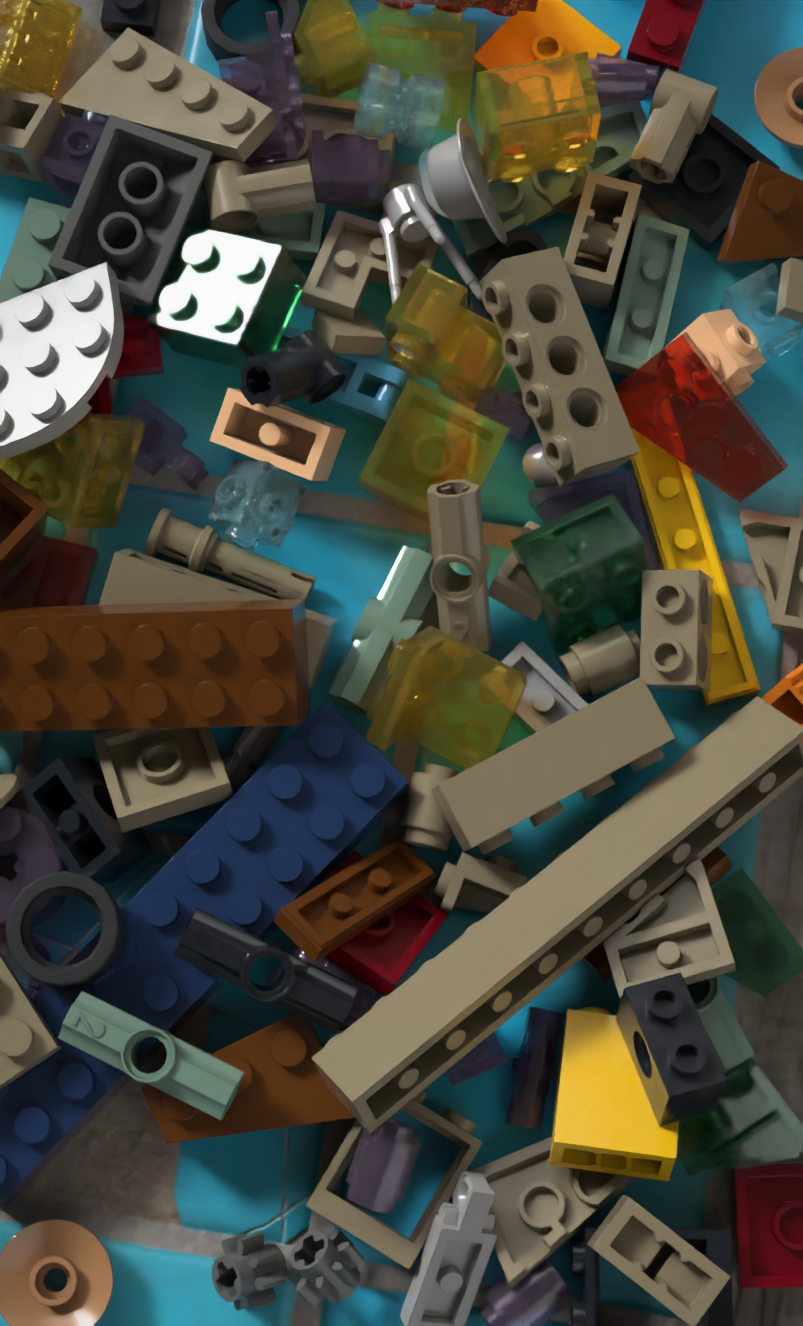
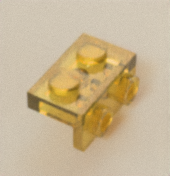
[0,0,83,98]

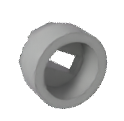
[522,443,559,489]

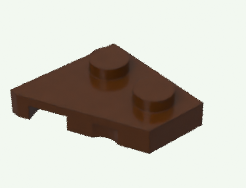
[716,161,803,265]

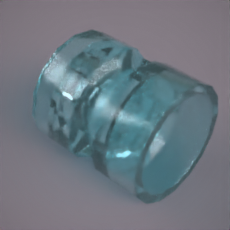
[353,62,445,150]

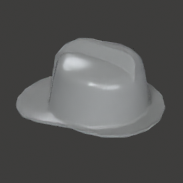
[419,118,507,244]

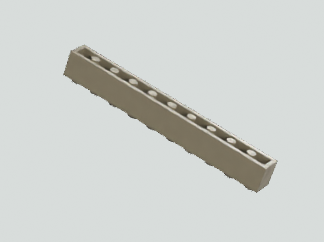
[311,696,803,1134]

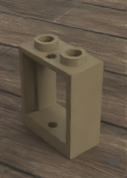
[306,1091,483,1270]

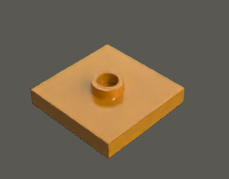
[472,0,622,125]

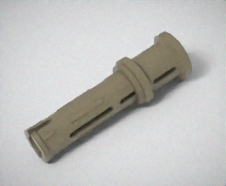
[145,507,316,605]

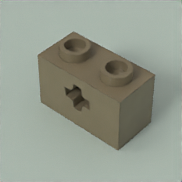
[563,171,642,310]

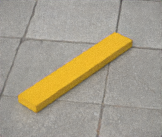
[616,379,761,708]

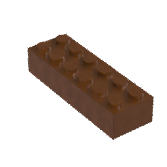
[0,599,311,732]

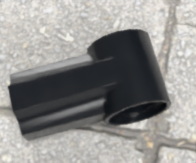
[239,329,349,407]

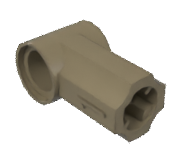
[630,69,719,184]
[203,159,316,234]

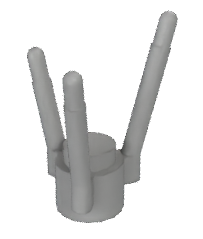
[378,184,483,307]

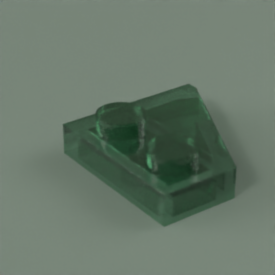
[711,868,803,997]

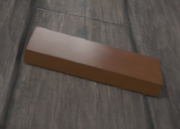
[274,836,437,963]

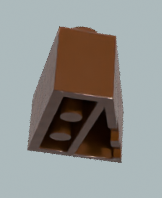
[142,1014,355,1143]

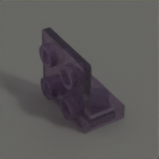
[218,10,306,166]

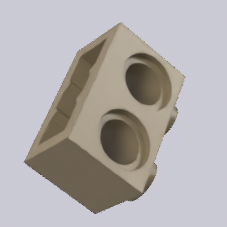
[640,570,713,691]
[587,1195,731,1326]

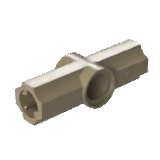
[427,480,492,657]

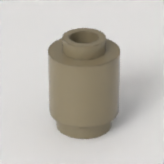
[558,624,641,698]
[400,764,460,852]

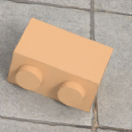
[209,388,347,481]

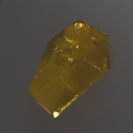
[290,0,376,98]

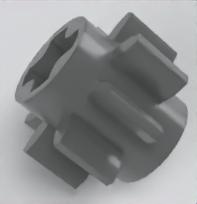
[286,1228,364,1307]
[212,1232,287,1311]

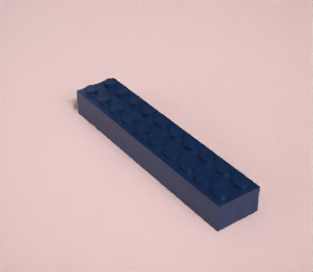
[0,702,409,1211]

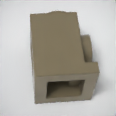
[0,89,69,183]

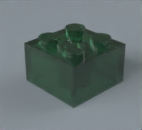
[146,225,307,369]

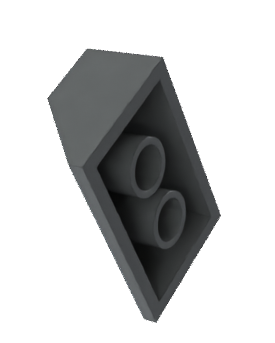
[48,114,214,306]

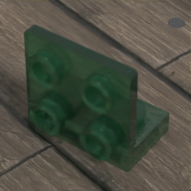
[511,493,649,653]

